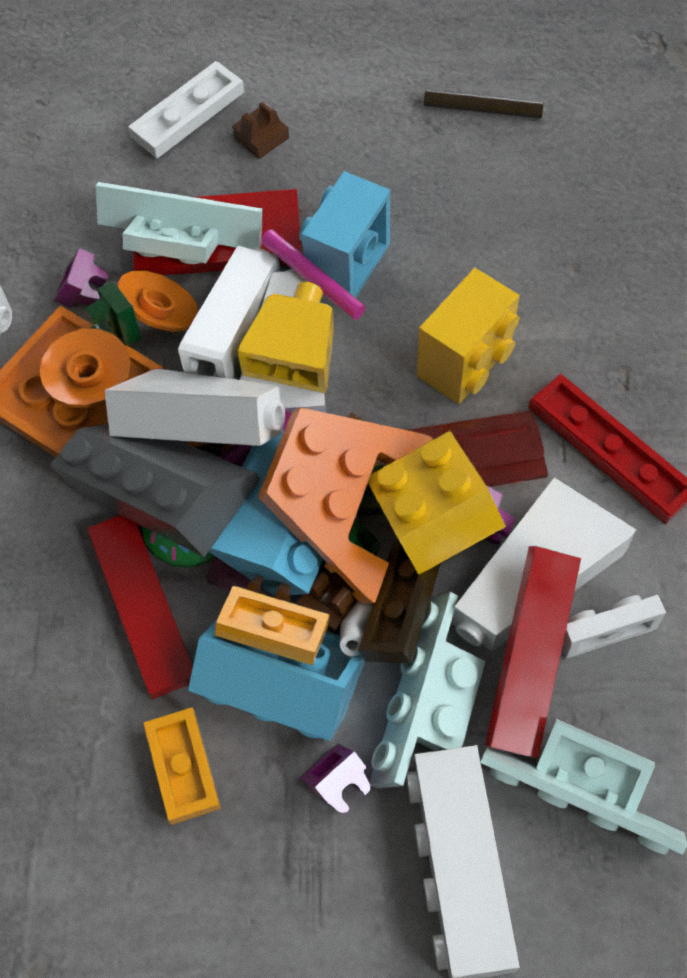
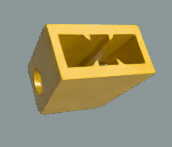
[238,282,334,394]

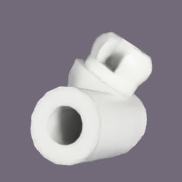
[340,601,373,656]

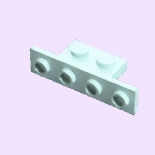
[96,182,262,264]
[369,592,486,788]
[480,719,687,855]

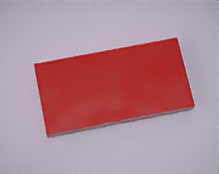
[133,189,302,276]

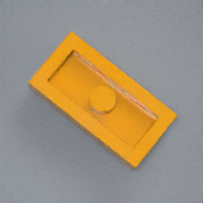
[215,586,330,665]
[143,707,221,825]

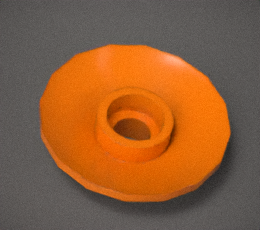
[117,271,199,332]
[39,328,131,408]

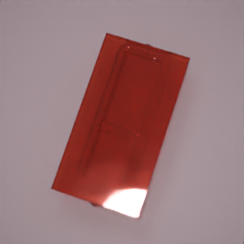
[408,410,548,487]

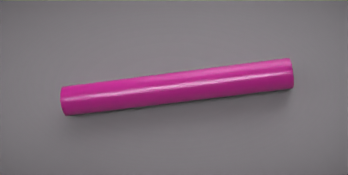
[261,229,366,320]

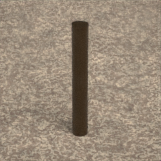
[424,89,544,118]

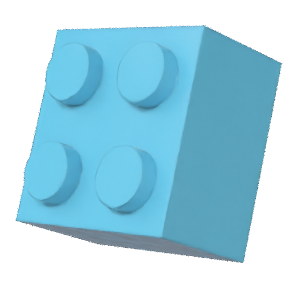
[299,171,390,298]

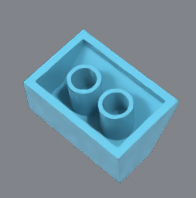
[209,430,323,596]
[188,618,365,741]

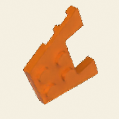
[258,407,432,605]

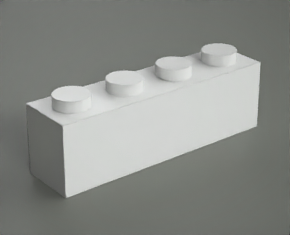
[406,745,520,978]

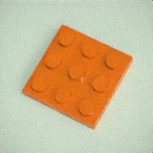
[0,305,163,458]

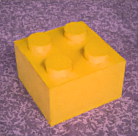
[417,267,520,404]
[368,431,506,575]

